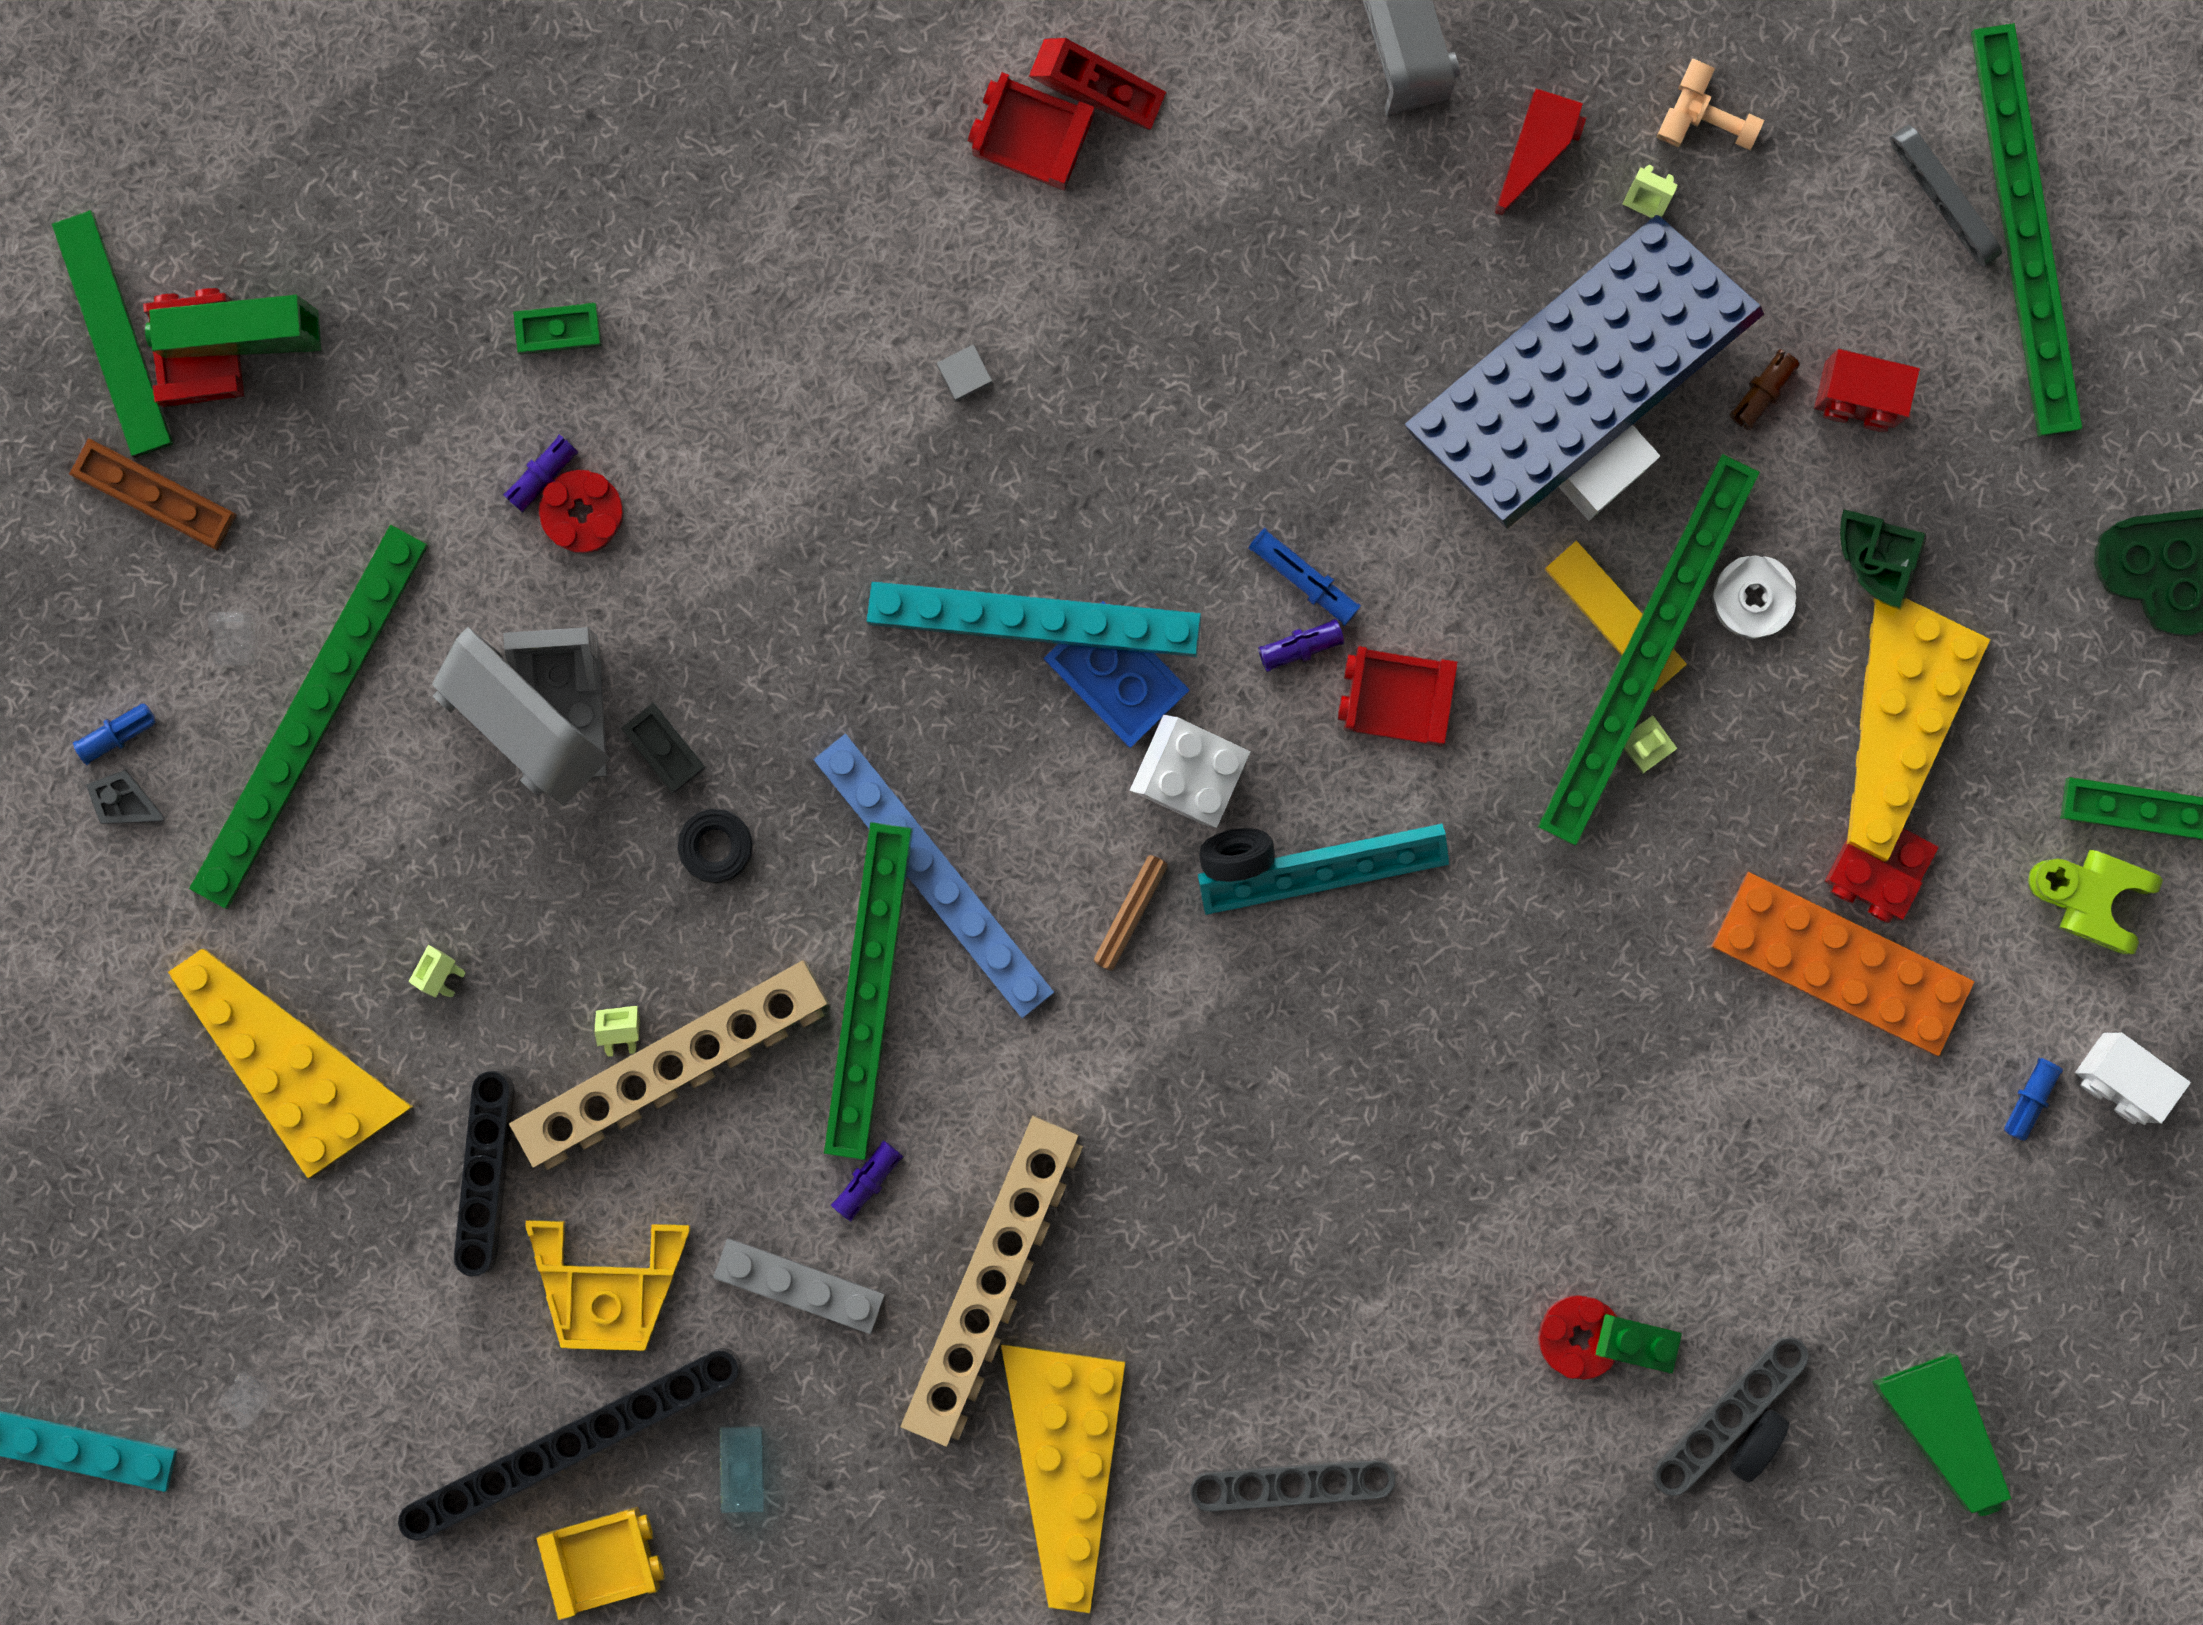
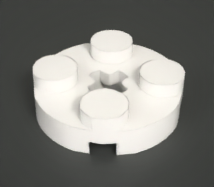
[1711,555,1796,639]

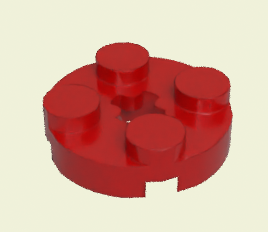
[539,470,623,554]
[1538,1295,1617,1380]

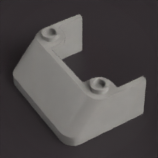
[1363,0,1460,117]
[432,627,610,807]

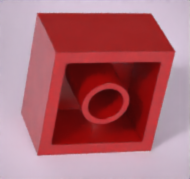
[1814,349,1920,432]

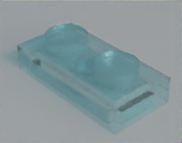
[719,1426,764,1513]

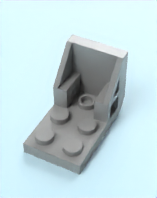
[503,627,608,778]

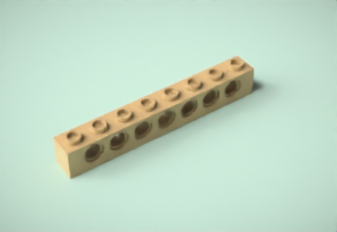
[509,960,830,1170]
[900,1116,1083,1447]

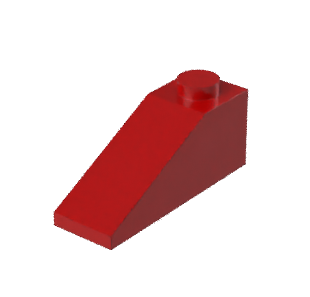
[1028,38,1166,130]
[1495,88,1586,215]

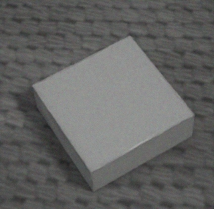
[937,344,993,401]

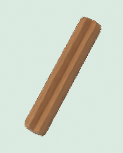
[1094,855,1167,971]

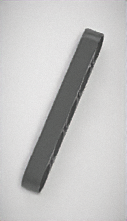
[1652,1336,1809,1496]
[1190,1459,1395,1511]

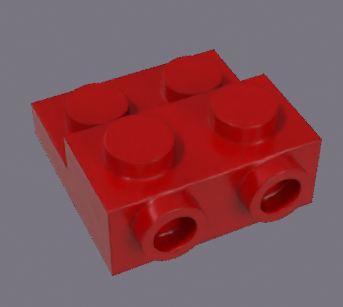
[1825,828,1939,924]

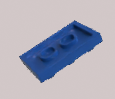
[1043,601,1190,748]

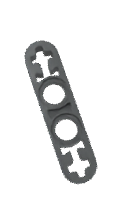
[1890,124,2002,267]

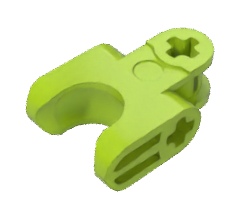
[2028,850,2163,954]

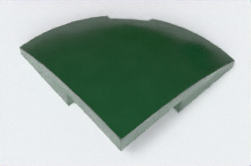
[1840,509,1927,610]

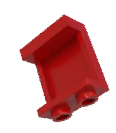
[968,72,1095,191]
[143,288,245,408]
[1337,646,1458,747]

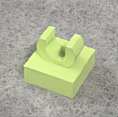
[1622,165,1678,218]
[1624,715,1677,774]
[409,945,465,998]
[594,1006,640,1057]

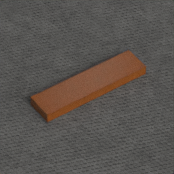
[69,438,237,551]

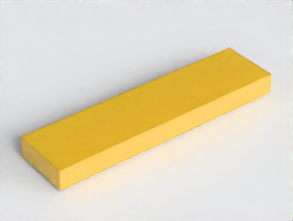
[1545,540,1687,693]

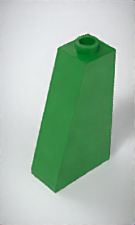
[145,294,321,358]
[1872,1353,2012,1516]

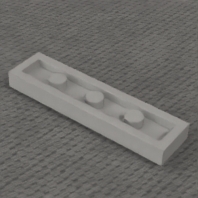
[713,1238,885,1334]

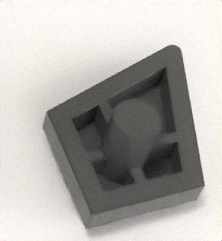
[86,770,165,824]

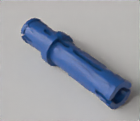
[1248,528,1361,626]

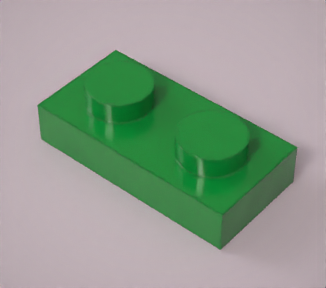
[513,303,602,355]
[1595,1314,1682,1374]

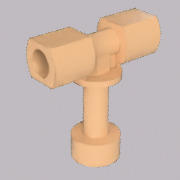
[1656,59,1764,150]

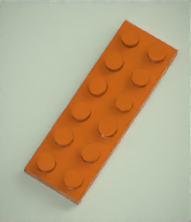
[1711,872,1975,1056]

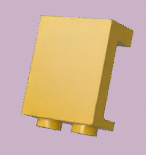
[536,1507,665,1620]

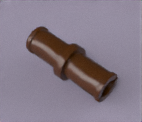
[1729,349,1800,430]

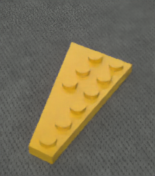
[1847,598,1990,862]
[168,949,413,1179]
[1001,1344,1125,1613]

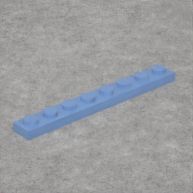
[813,733,1054,1018]

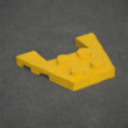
[525,1220,691,1351]

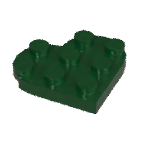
[2094,509,2203,637]

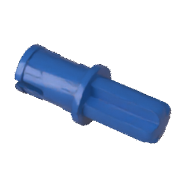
[73,704,156,765]
[2004,1058,2063,1141]

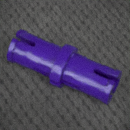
[503,434,579,513]
[1258,619,1345,672]
[831,1140,904,1222]

